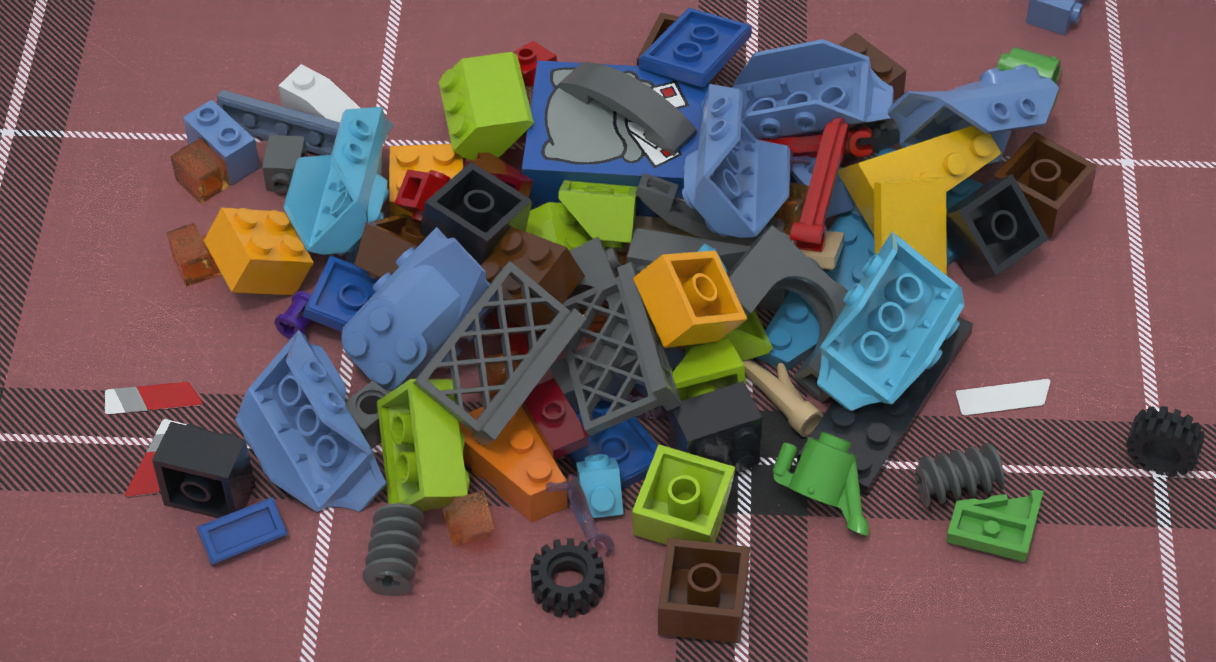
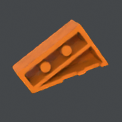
[459,406,568,523]

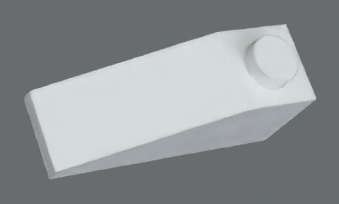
[278,64,388,141]

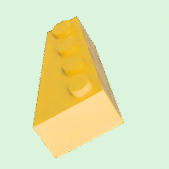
[837,125,1002,234]

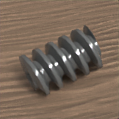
[915,443,1004,508]
[363,503,425,596]

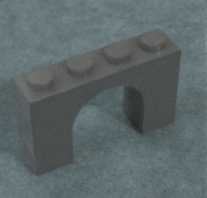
[727,225,848,403]
[550,237,643,413]

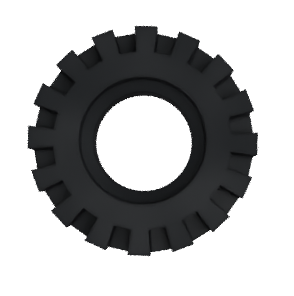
[1126,406,1205,477]
[530,538,605,618]

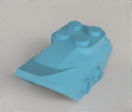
[283,107,394,256]
[817,231,964,411]

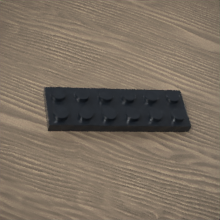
[797,317,973,496]

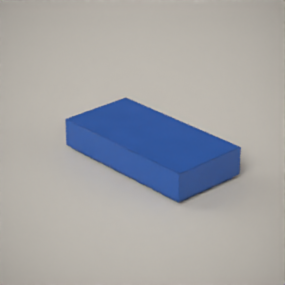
[196,497,287,565]

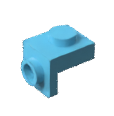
[576,454,624,519]

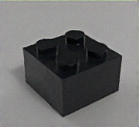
[420,162,532,266]
[946,174,1049,282]
[669,381,762,472]
[152,422,255,518]

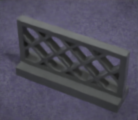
[413,261,587,446]
[555,262,682,436]

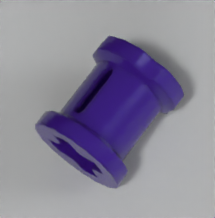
[274,291,312,339]

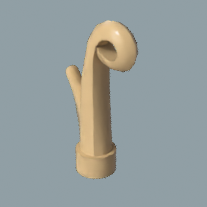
[742,359,824,437]

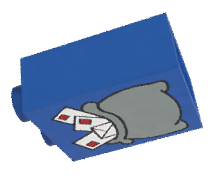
[522,61,710,218]

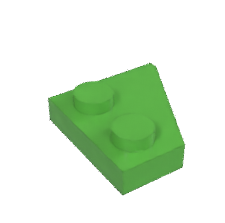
[946,490,1044,562]

